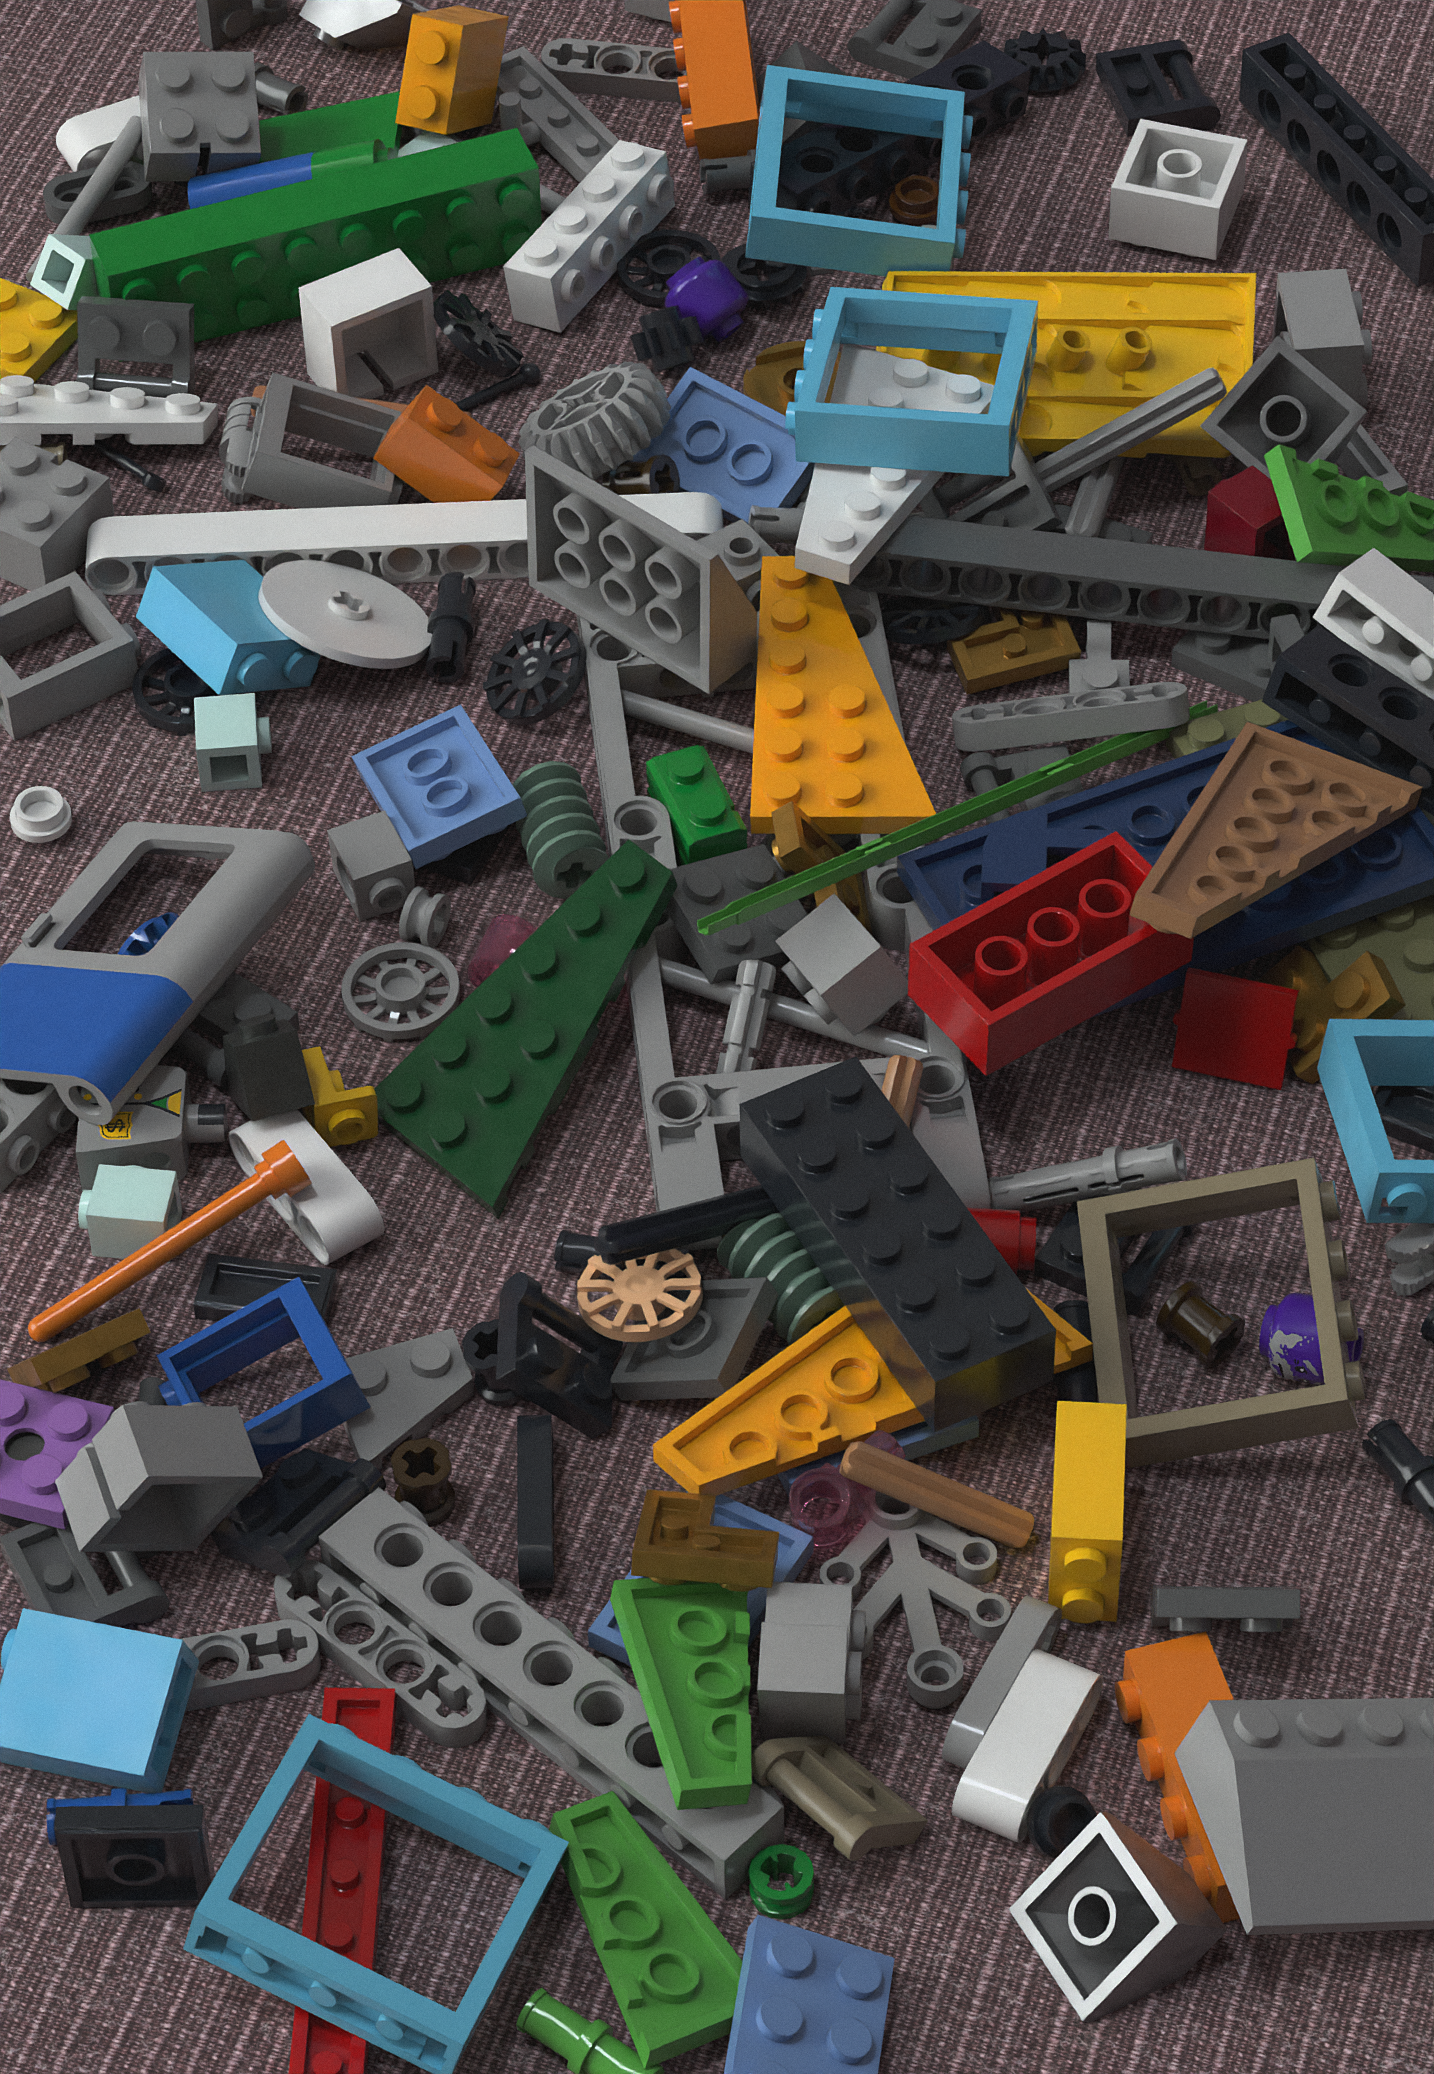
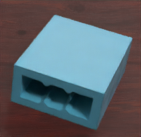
[136,560,321,695]
[0,1608,199,1793]

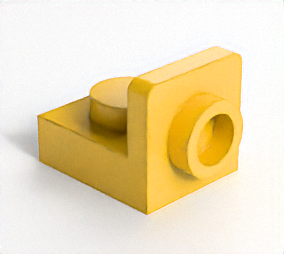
[302,1046,378,1147]

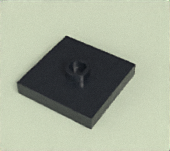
[54,1805,215,1908]

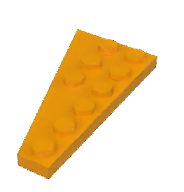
[750,556,936,834]
[653,1290,1093,1496]

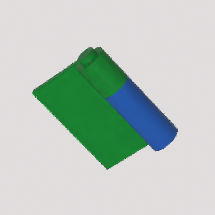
[188,91,403,209]

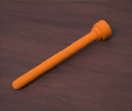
[28,1140,312,1342]

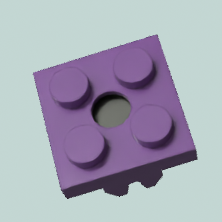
[0,1379,114,1530]

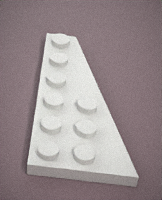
[795,344,994,585]
[0,375,218,445]

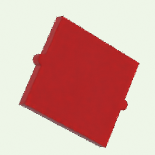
[1172,967,1299,1090]

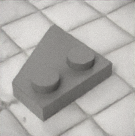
[343,1328,474,1471]

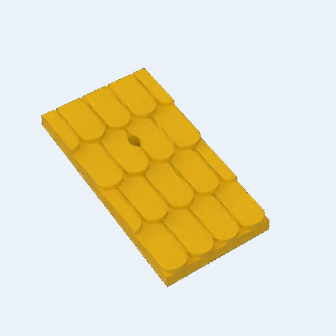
[876,271,1256,458]

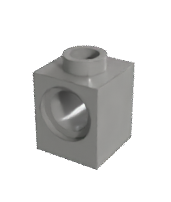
[327,810,416,921]

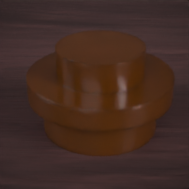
[889,176,939,226]

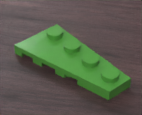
[1264,444,1434,573]
[610,1578,752,1810]
[549,1791,742,2069]

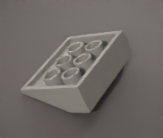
[525,445,757,694]
[1174,1698,1434,1935]

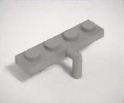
[495,46,619,183]

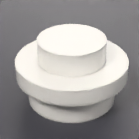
[10,786,72,843]

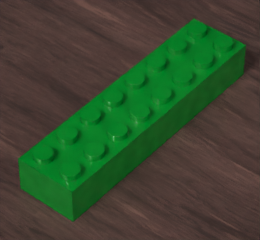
[89,128,542,362]

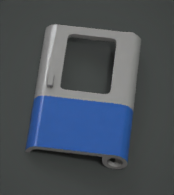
[0,821,315,1125]

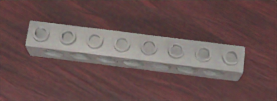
[319,1487,784,1900]

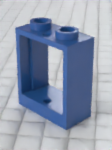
[157,1277,371,1469]

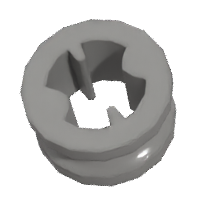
[399,886,451,948]

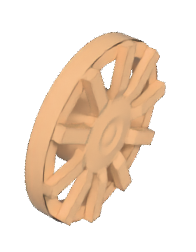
[577,1248,703,1342]

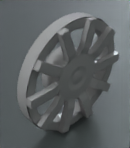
[341,942,460,1043]

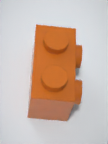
[373,384,520,503]

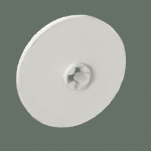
[258,560,432,669]

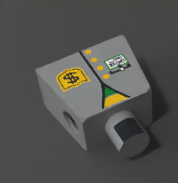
[76,1065,228,1192]

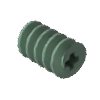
[512,761,609,899]
[716,1213,845,1346]

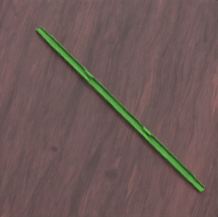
[697,700,1218,936]

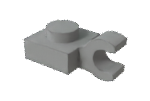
[1068,619,1130,693]

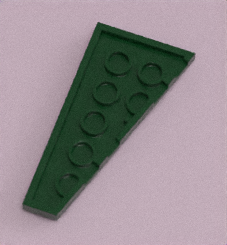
[374,839,678,1219]

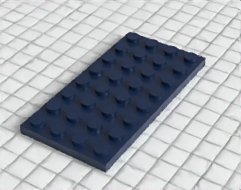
[897,720,1434,1020]

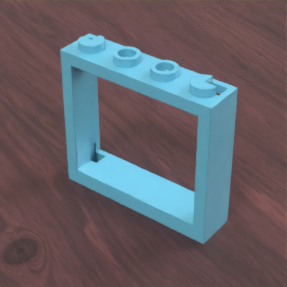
[745,65,973,277]
[785,287,1038,476]
[1317,1019,1434,1223]
[183,1714,569,2074]

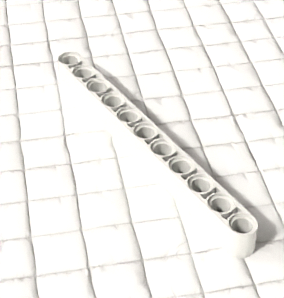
[85,492,724,595]

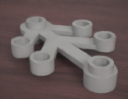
[820,1488,1011,1709]

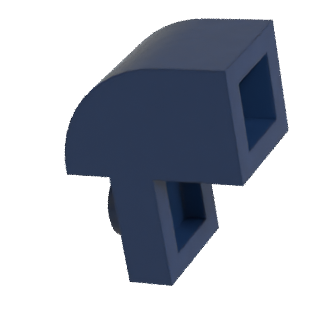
[980,809,1111,905]

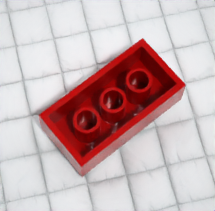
[908,831,1194,1076]

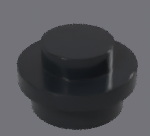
[1027,1786,1097,1859]

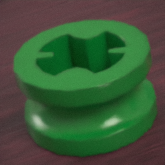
[749,1844,814,1919]

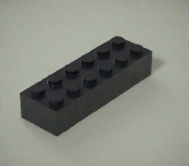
[739,1057,1056,1433]

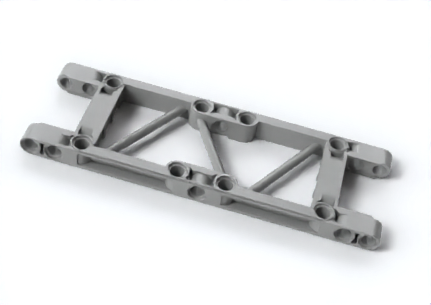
[576,580,990,1251]

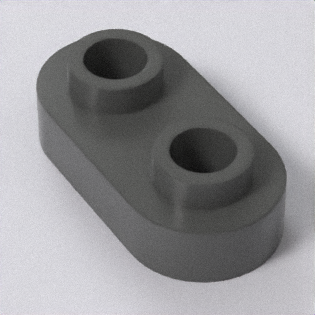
[43,161,153,224]

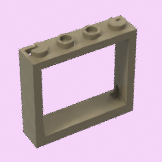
[1077,1158,1366,1469]

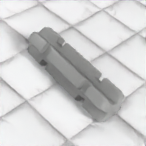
[716,959,776,1074]

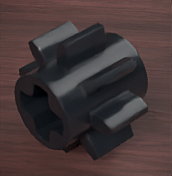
[630,305,704,373]

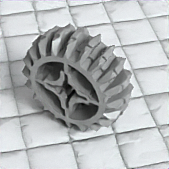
[518,362,671,480]

